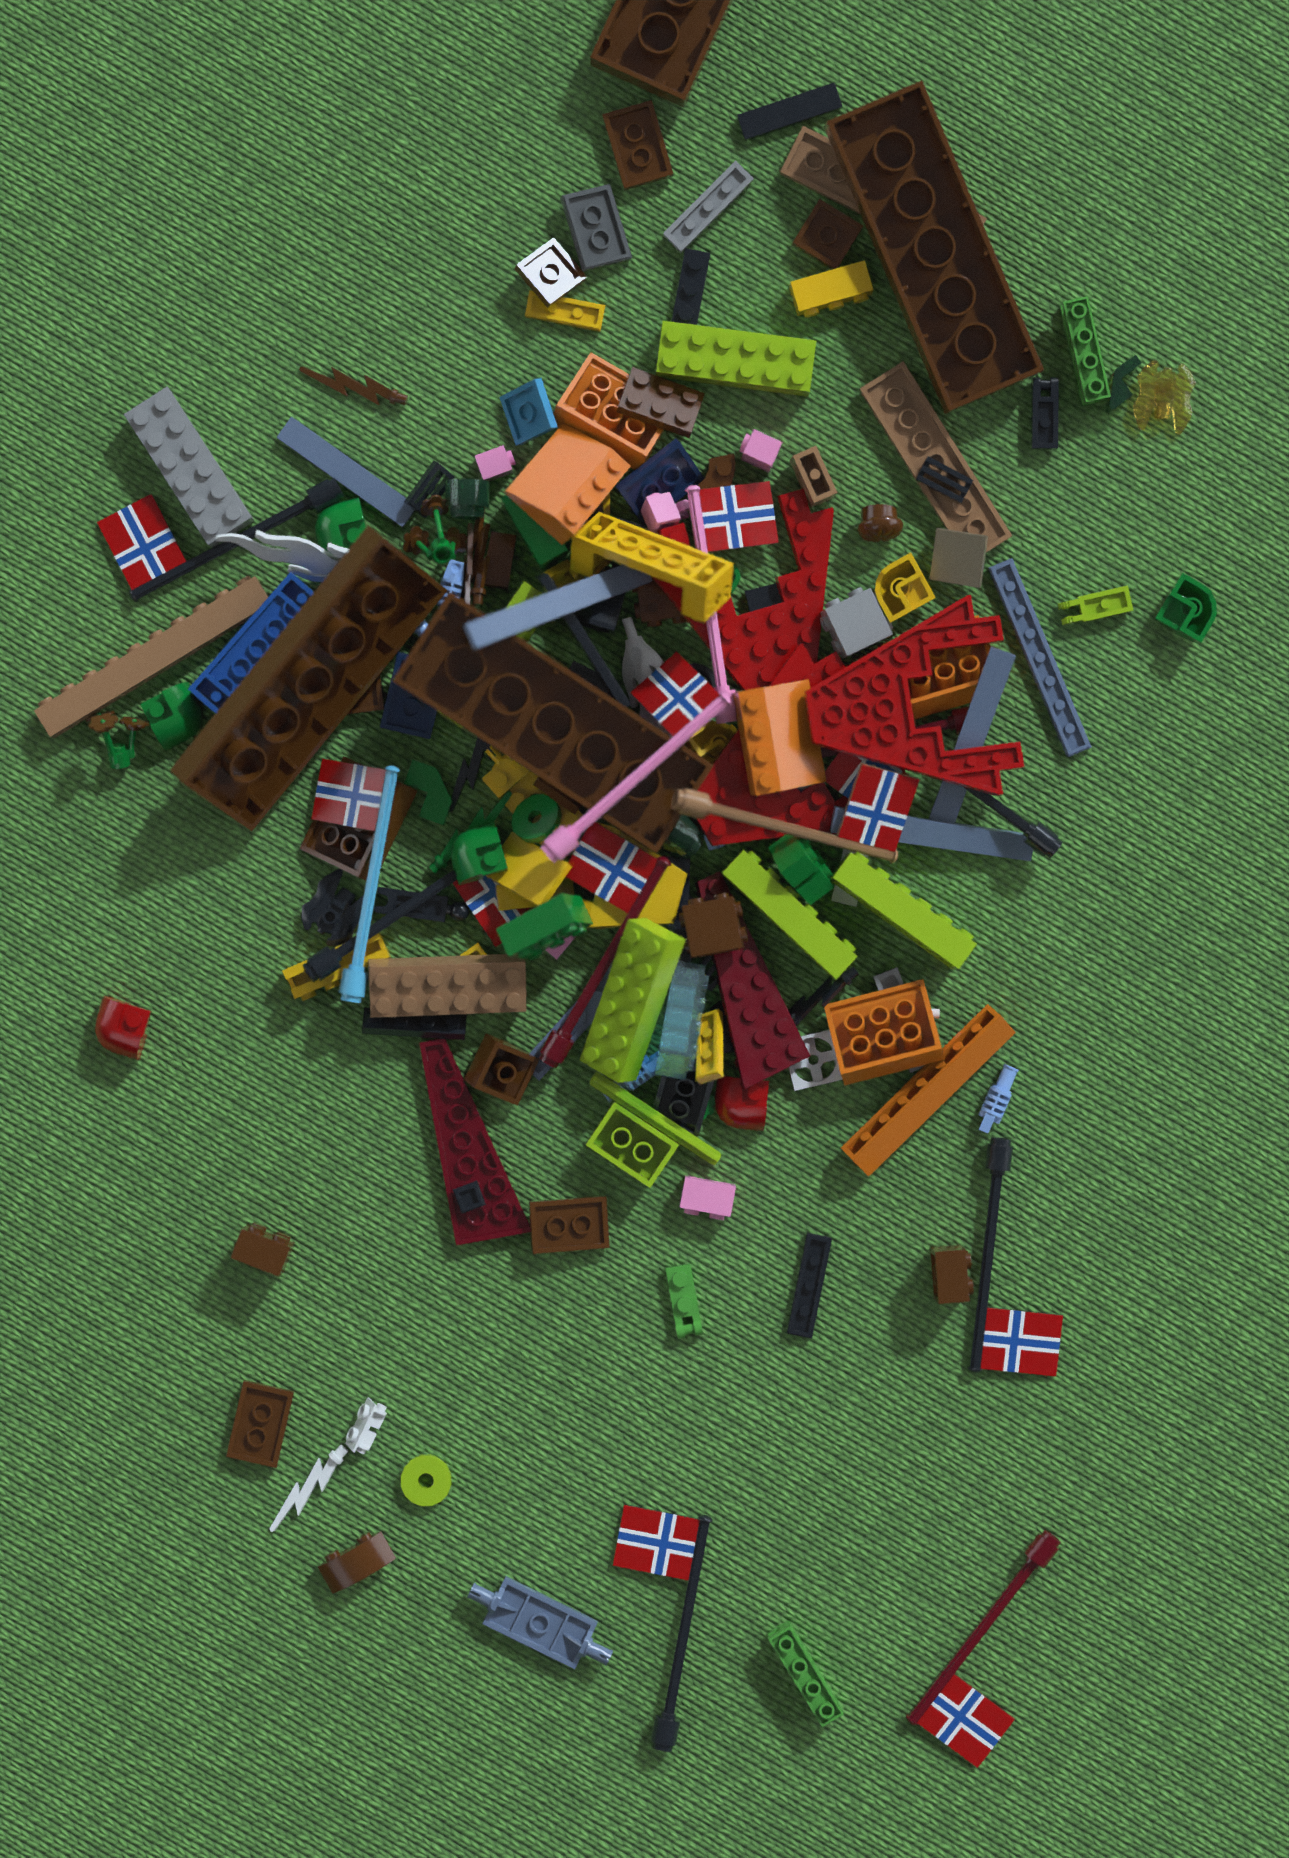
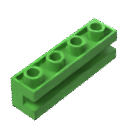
[1059,296,1111,407]
[767,1620,844,1727]

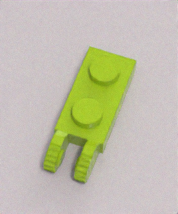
[1057,586,1134,625]

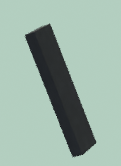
[737,82,843,141]
[786,1232,832,1339]

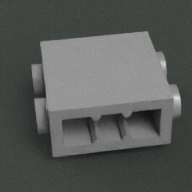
[820,587,893,659]

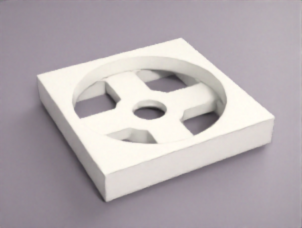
[789,1030,842,1091]

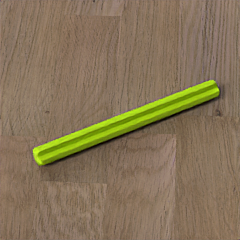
[589,1072,721,1165]

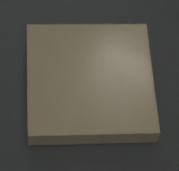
[929,528,988,588]

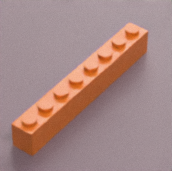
[841,1004,1016,1177]

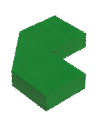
[404,760,453,825]

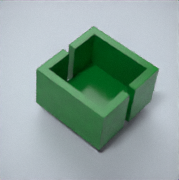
[768,834,835,905]

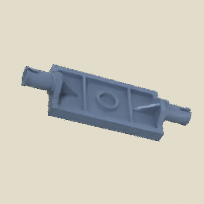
[467,1576,613,1669]

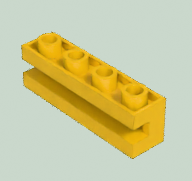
[282,932,391,1001]

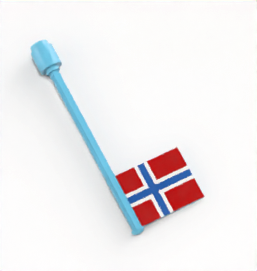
[311,759,400,1003]

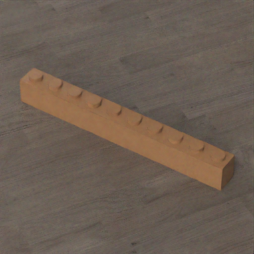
[34,576,269,738]

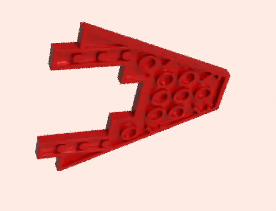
[652,488,834,691]
[804,595,1024,796]
[695,643,907,846]

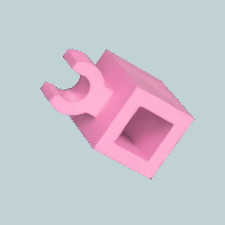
[641,492,690,535]

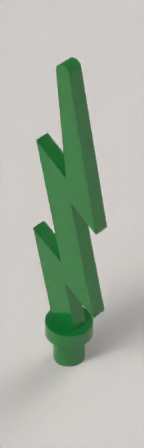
[429,790,512,874]

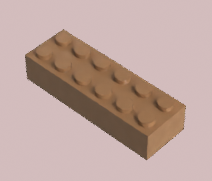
[368,954,526,1018]

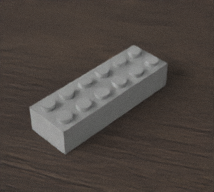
[124,387,255,548]

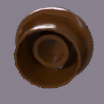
[857,504,904,543]

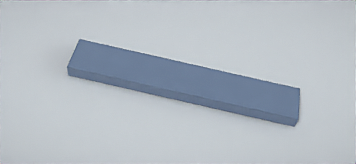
[277,416,415,528]

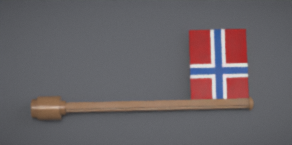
[672,763,920,864]

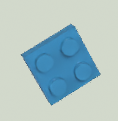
[500,378,558,446]

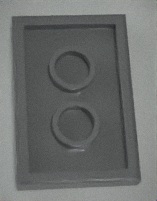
[560,184,632,272]

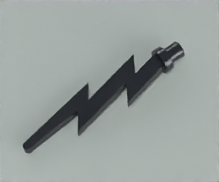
[449,737,494,812]
[788,966,859,1026]

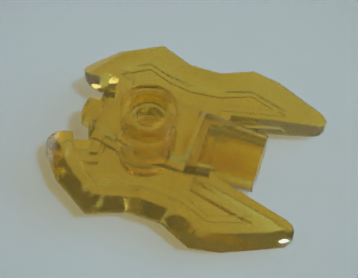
[1133,360,1196,435]

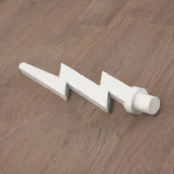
[270,1444,348,1532]

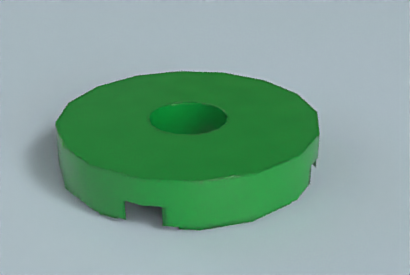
[511,794,562,843]

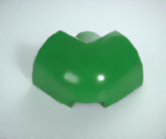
[315,497,366,555]
[1154,573,1218,644]
[140,682,203,751]
[451,822,508,886]

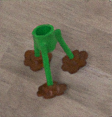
[403,495,467,564]
[85,710,149,769]

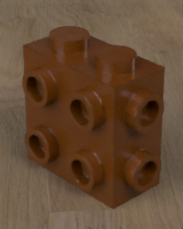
[632,576,687,627]
[679,893,748,959]

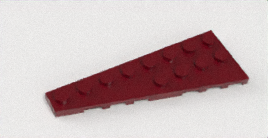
[695,871,810,1089]
[419,1039,530,1246]

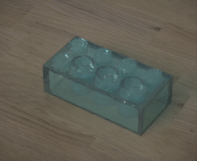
[655,960,709,1080]

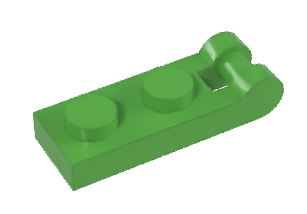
[665,1263,703,1339]

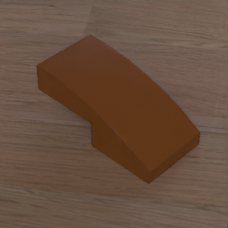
[484,531,517,590]

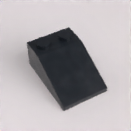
[653,1045,715,1137]

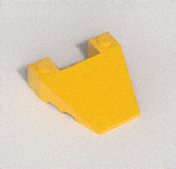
[582,823,687,929]

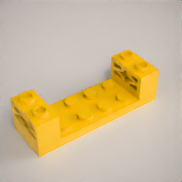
[570,512,733,622]

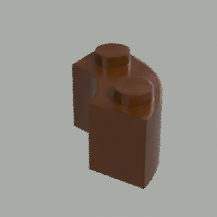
[698,454,735,489]
[318,1532,396,1594]

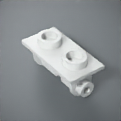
[345,1397,387,1454]

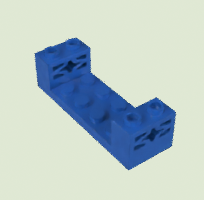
[188,572,314,713]

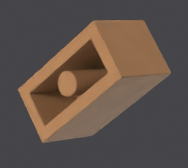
[789,446,838,508]

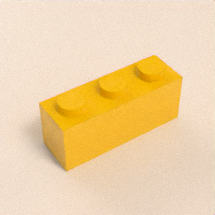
[789,260,873,318]

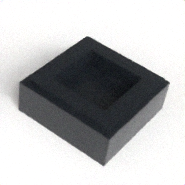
[453,1180,486,1214]

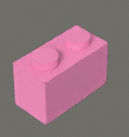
[739,429,782,473]
[679,1175,736,1220]

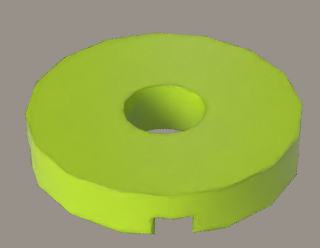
[401,1454,452,1506]

